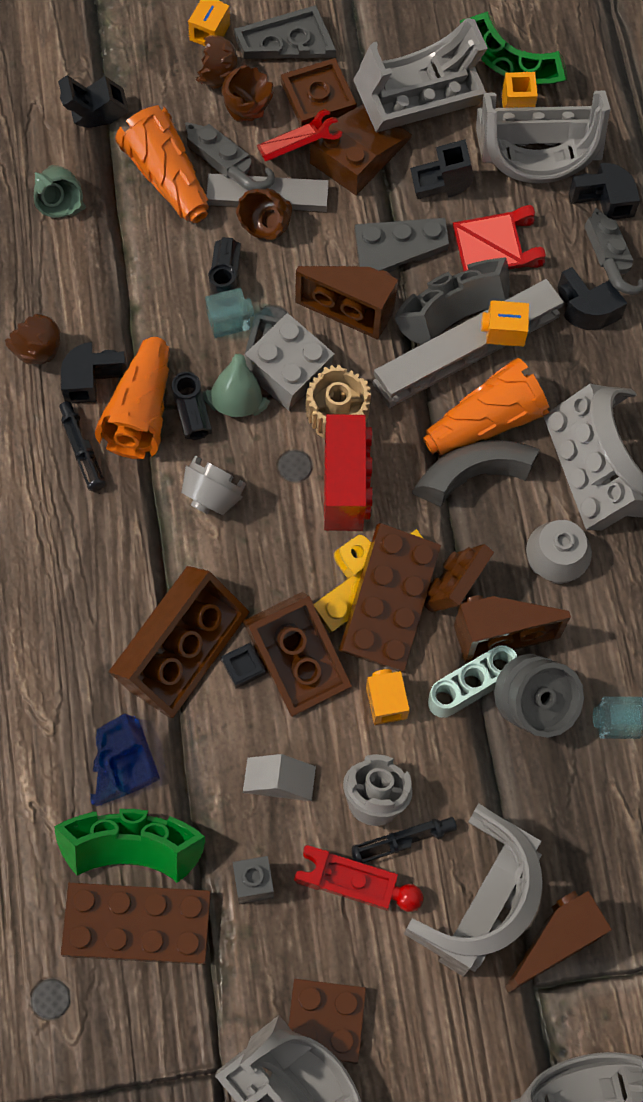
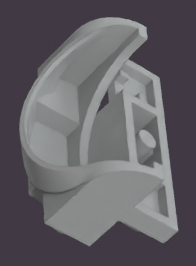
[215,1015,361,1102]

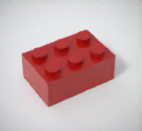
[324,414,372,531]

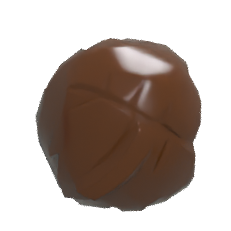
[196,35,237,89]
[221,65,274,122]
[236,188,292,240]
[5,314,61,365]

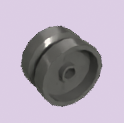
[494,653,584,738]

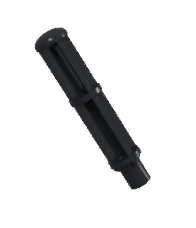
[59,401,106,491]
[351,817,457,863]

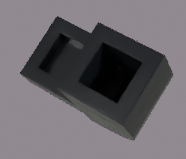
[58,75,129,128]
[410,139,474,199]
[569,163,640,220]
[557,267,628,330]
[61,342,127,403]

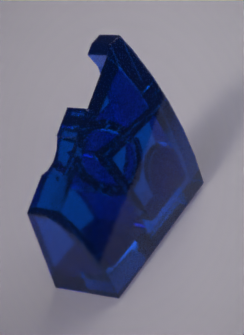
[90,713,160,806]

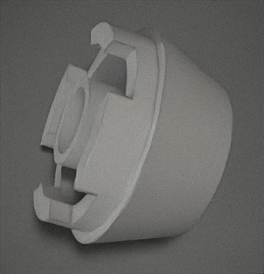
[181,456,247,515]
[526,520,592,584]
[343,754,412,826]

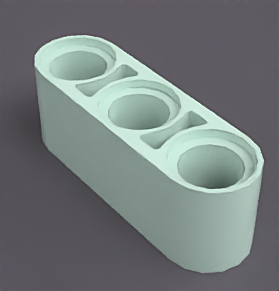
[428,645,517,718]

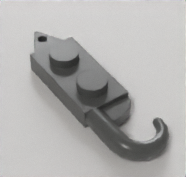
[185,122,275,190]
[584,208,643,295]

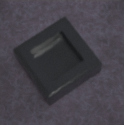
[221,642,266,689]

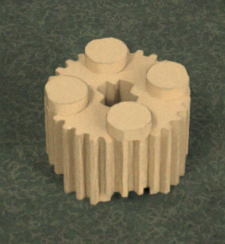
[306,365,371,439]

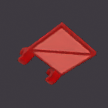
[256,109,343,162]
[453,205,546,272]

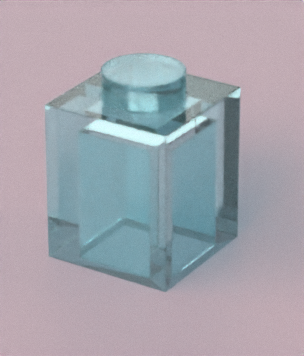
[205,288,254,339]
[593,697,643,739]

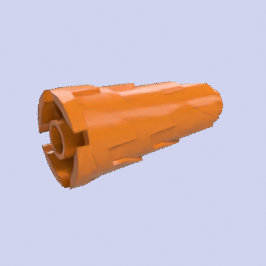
[115,105,209,223]
[95,337,170,459]
[423,358,550,455]

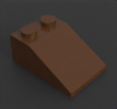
[310,104,412,195]
[295,266,398,340]
[243,592,352,717]
[454,595,571,663]
[505,891,612,993]

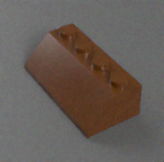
[109,566,250,719]

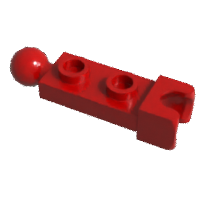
[294,845,424,912]

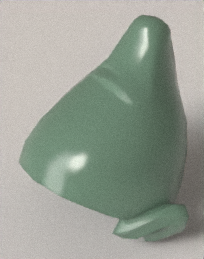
[34,165,87,218]
[202,354,270,417]

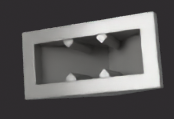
[243,754,316,802]

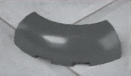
[395,257,510,345]
[412,440,540,507]

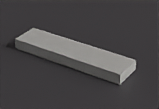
[206,174,329,212]

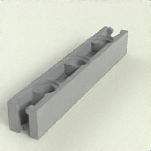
[373,279,564,408]

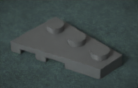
[234,5,336,59]
[354,218,449,273]

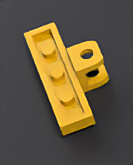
[313,529,424,633]

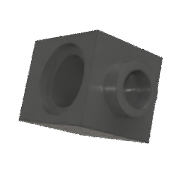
[233,856,274,904]

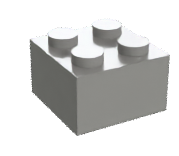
[244,313,335,411]

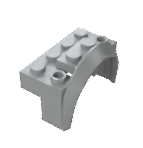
[353,18,488,132]
[476,91,611,183]
[544,384,643,531]
[404,803,542,976]
[511,1052,643,1102]

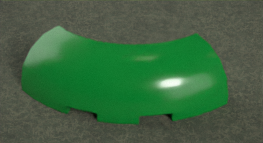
[460,11,567,85]
[54,809,205,883]

